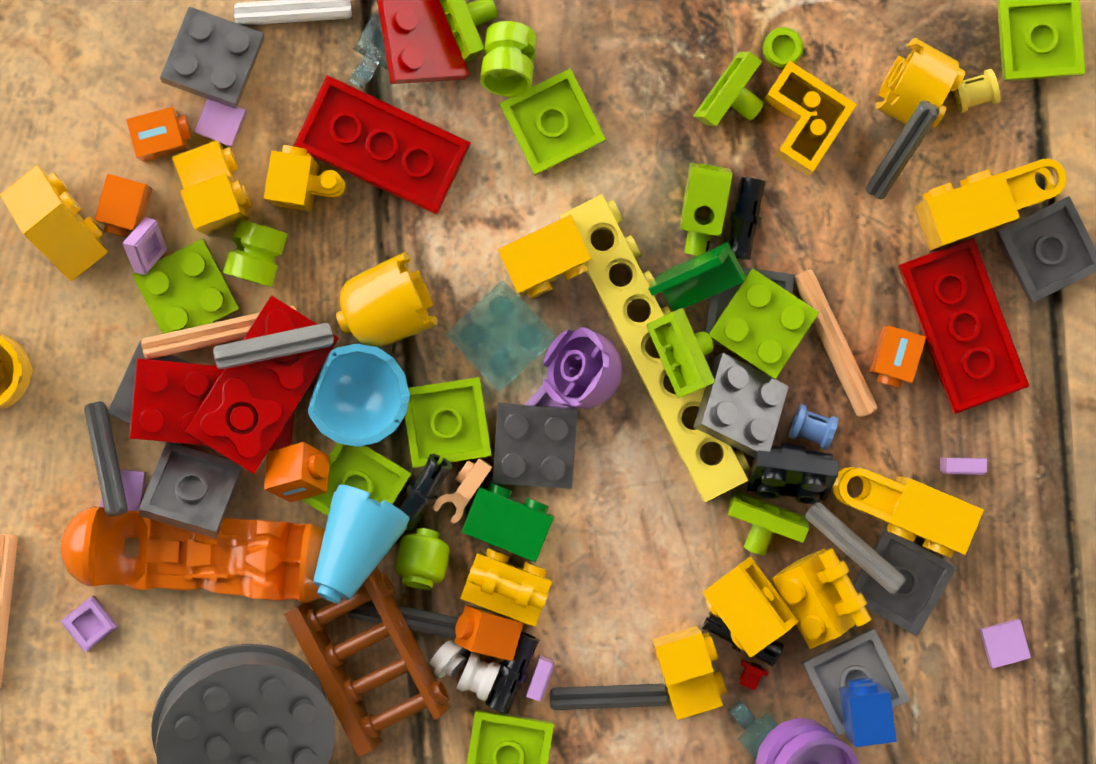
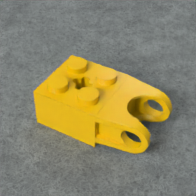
[914,158,1067,251]
[832,467,984,558]

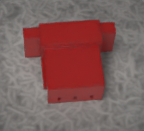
[739,659,769,690]

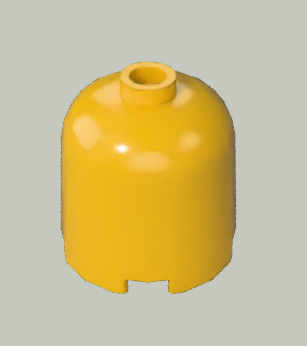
[336,252,438,348]

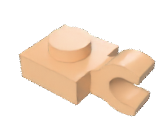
[433,458,493,523]

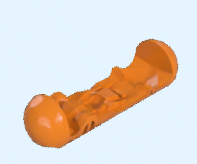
[60,506,325,603]

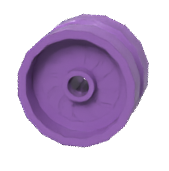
[755,718,859,764]

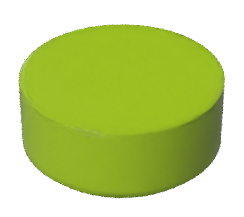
[762,27,803,69]

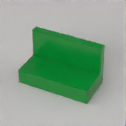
[648,242,746,311]

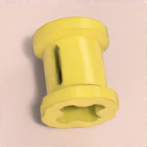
[952,69,1001,113]

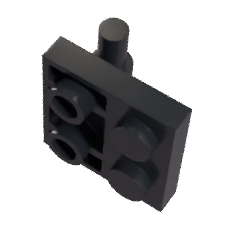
[746,443,839,504]

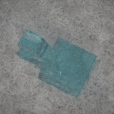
[349,12,388,89]
[728,699,779,759]

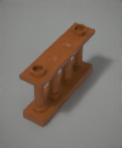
[284,566,450,757]

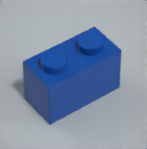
[839,678,897,747]

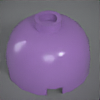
[543,327,623,409]

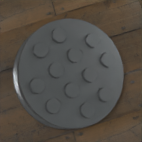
[151,644,335,764]

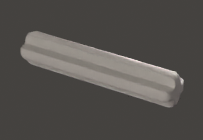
[213,323,334,370]
[805,502,906,594]

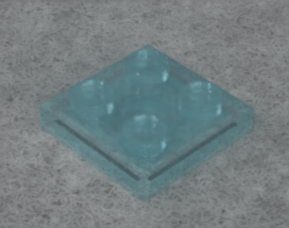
[445,280,557,392]

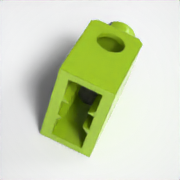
[680,162,733,256]

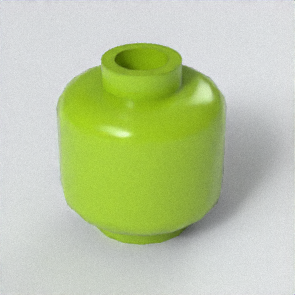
[394,528,450,590]

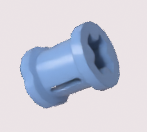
[788,404,839,450]

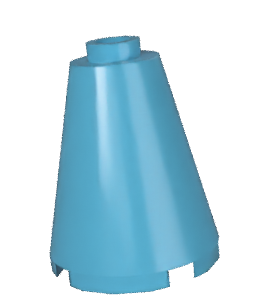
[313,485,410,604]

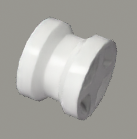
[456,652,501,701]

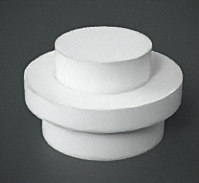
[430,640,466,678]

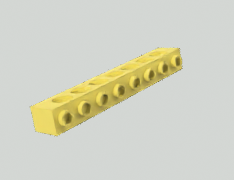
[559,194,750,502]

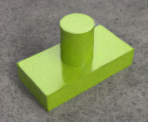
[439,0,497,62]
[693,52,764,127]
[646,308,715,398]
[728,490,809,556]

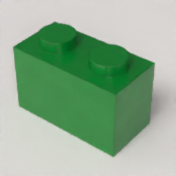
[461,482,554,562]

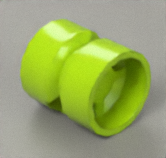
[480,21,537,97]
[223,219,288,288]

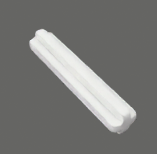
[234,0,352,26]

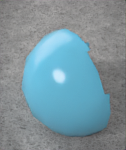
[308,343,410,447]

